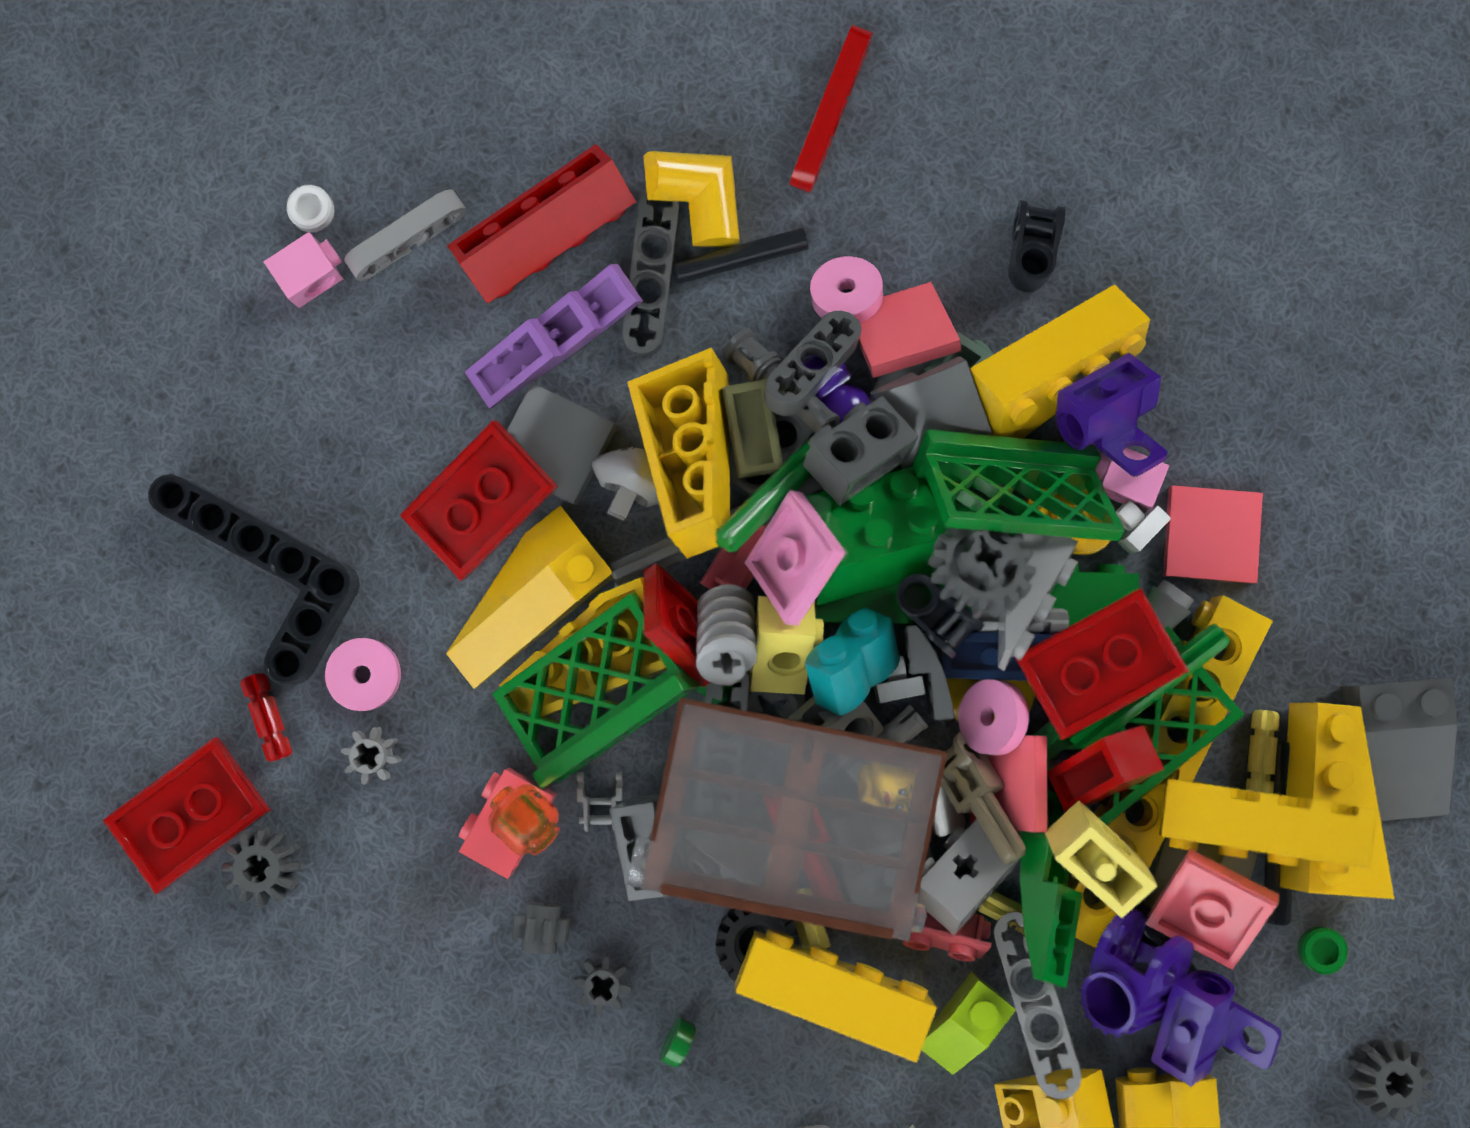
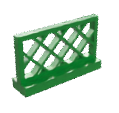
[912,429,1125,541]
[492,592,701,789]
[1033,626,1245,825]

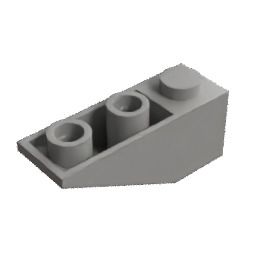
[998,533,1078,671]

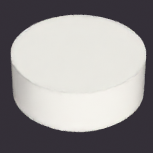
[287,185,334,232]

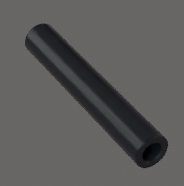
[673,227,809,284]

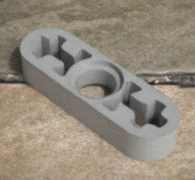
[344,189,467,281]

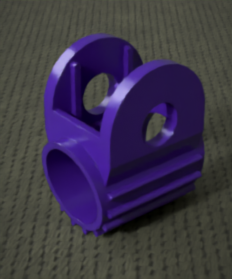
[1079,908,1193,1038]

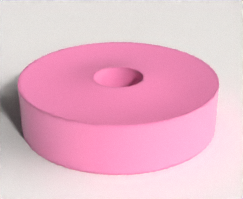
[810,256,883,323]
[325,638,401,711]
[958,679,1029,755]

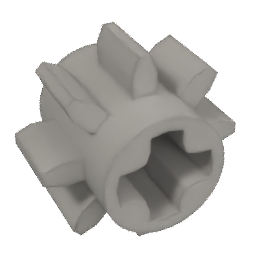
[341,727,402,785]

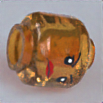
[489,785,560,855]

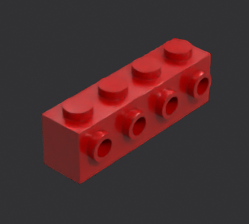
[447,144,636,304]

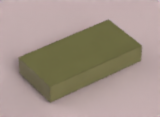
[722,379,783,479]

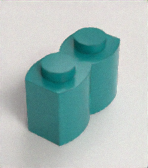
[805,607,900,716]

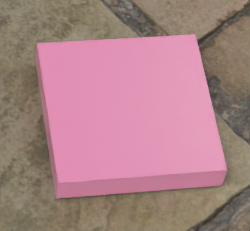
[745,490,846,626]

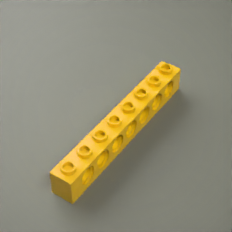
[1067,595,1273,948]

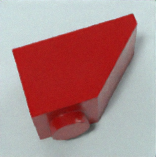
[1047,726,1164,813]

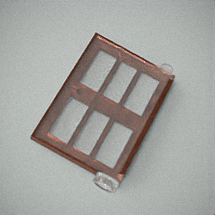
[626,697,947,941]

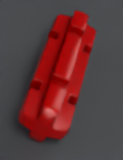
[240,673,292,762]

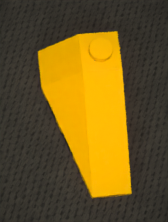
[446,505,613,689]

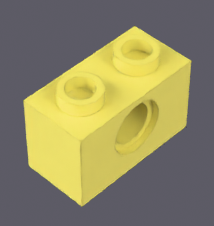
[749,596,824,695]
[1045,801,1157,918]

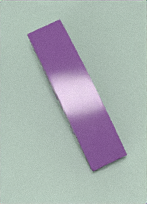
[465,264,643,409]

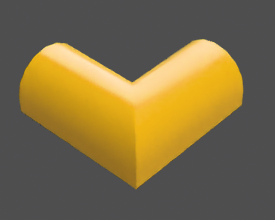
[643,151,740,247]

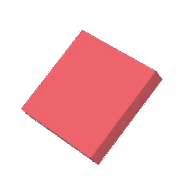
[858,282,961,378]
[1163,485,1263,584]
[970,735,1047,832]
[1145,849,1279,970]

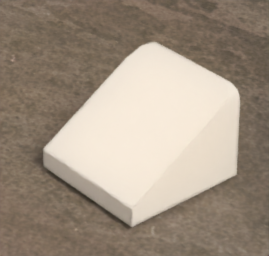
[932,786,966,837]

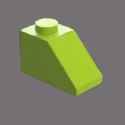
[921,971,1016,1075]

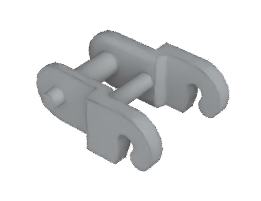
[577,771,623,832]

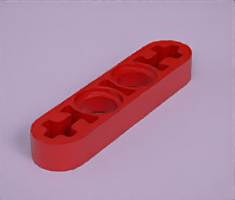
[789,24,873,194]

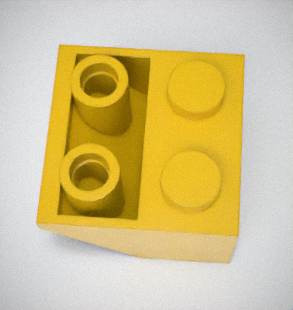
[994,1068,1114,1128]

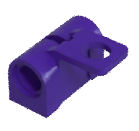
[1056,353,1167,476]
[1151,970,1282,1086]

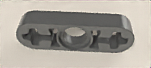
[764,311,861,416]

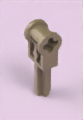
[941,732,1026,864]

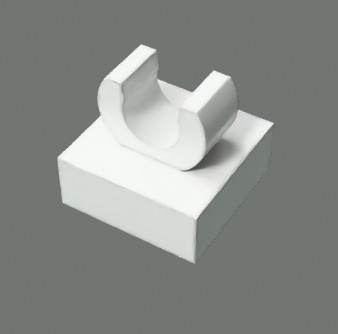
[1116,500,1171,554]
[873,656,926,703]

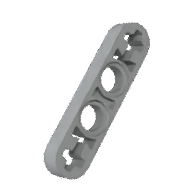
[994,912,1082,1099]

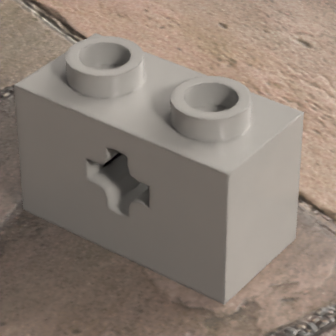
[916,819,1019,935]

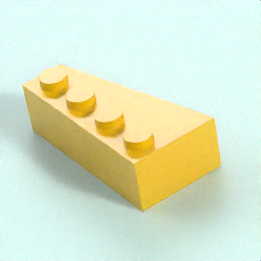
[969,284,1151,438]
[627,347,730,559]
[1279,703,1394,899]
[1159,779,1378,874]
[735,928,937,1063]

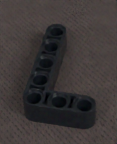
[148,474,360,684]

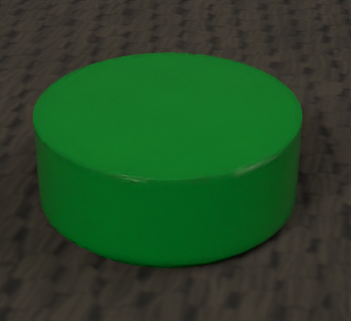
[1297,926,1348,975]
[659,1017,696,1068]

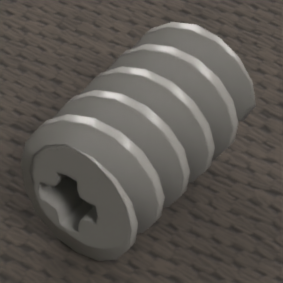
[696,585,757,686]

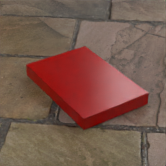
[400,421,559,581]
[1014,588,1189,740]
[102,737,271,895]

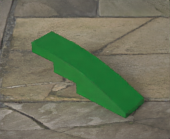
[1020,789,1083,988]

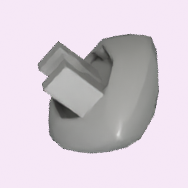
[592,447,660,521]

